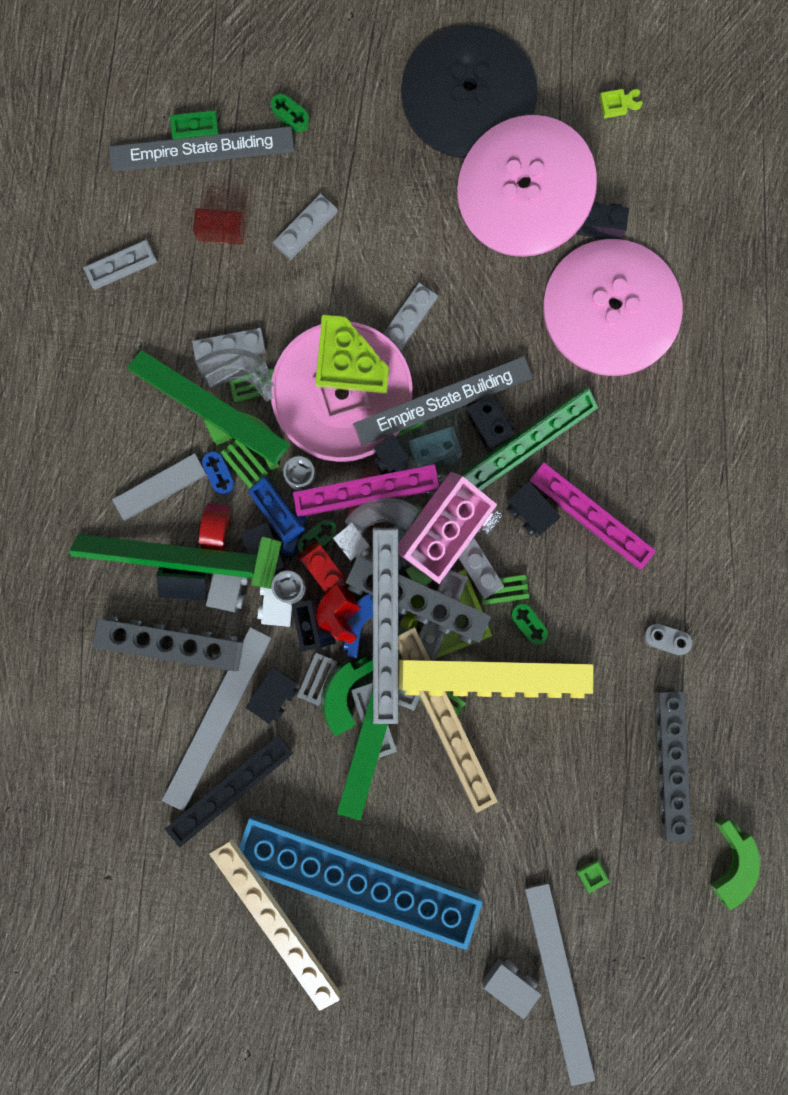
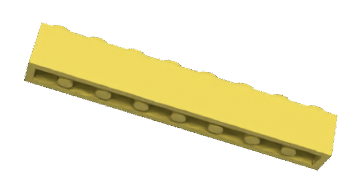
[398,660,593,698]

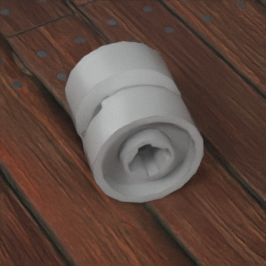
[283,456,316,491]
[271,571,306,604]

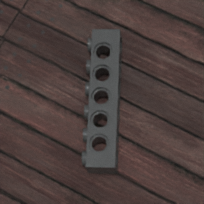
[345,556,492,645]
[92,615,243,671]
[653,691,691,842]

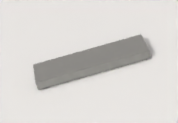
[112,454,207,521]

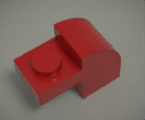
[199,503,231,551]
[317,584,361,644]

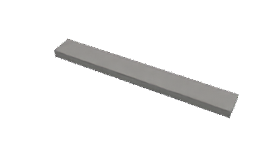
[373,528,398,724]
[162,627,272,811]
[524,882,595,1086]

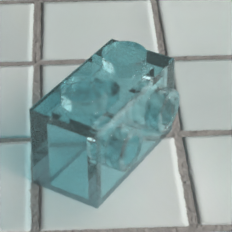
[408,427,462,468]

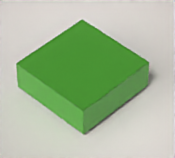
[576,859,610,893]

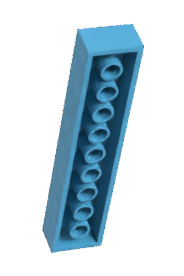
[239,814,483,950]

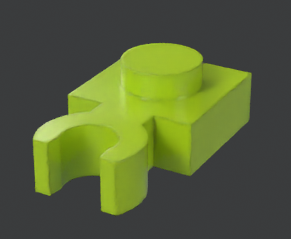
[599,89,643,118]

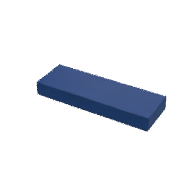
[248,476,305,544]

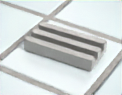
[297,653,338,706]

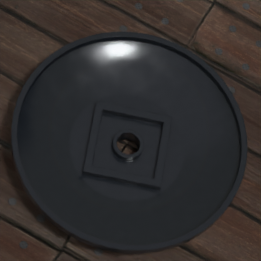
[401,25,538,158]

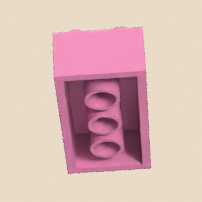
[398,472,497,584]

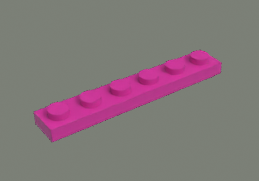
[529,463,656,570]
[293,464,439,517]

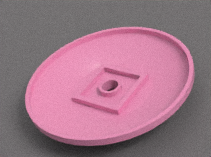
[457,115,597,257]
[543,239,683,376]
[271,322,412,462]

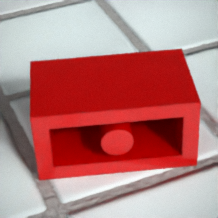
[298,541,347,593]

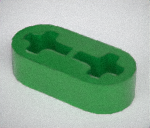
[270,94,310,132]
[297,520,338,553]
[511,604,548,645]

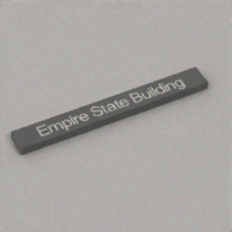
[109,127,294,172]
[353,356,533,446]

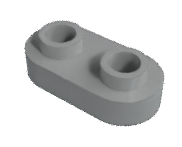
[643,624,692,655]

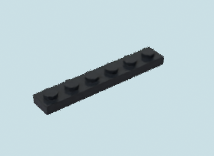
[165,735,294,848]

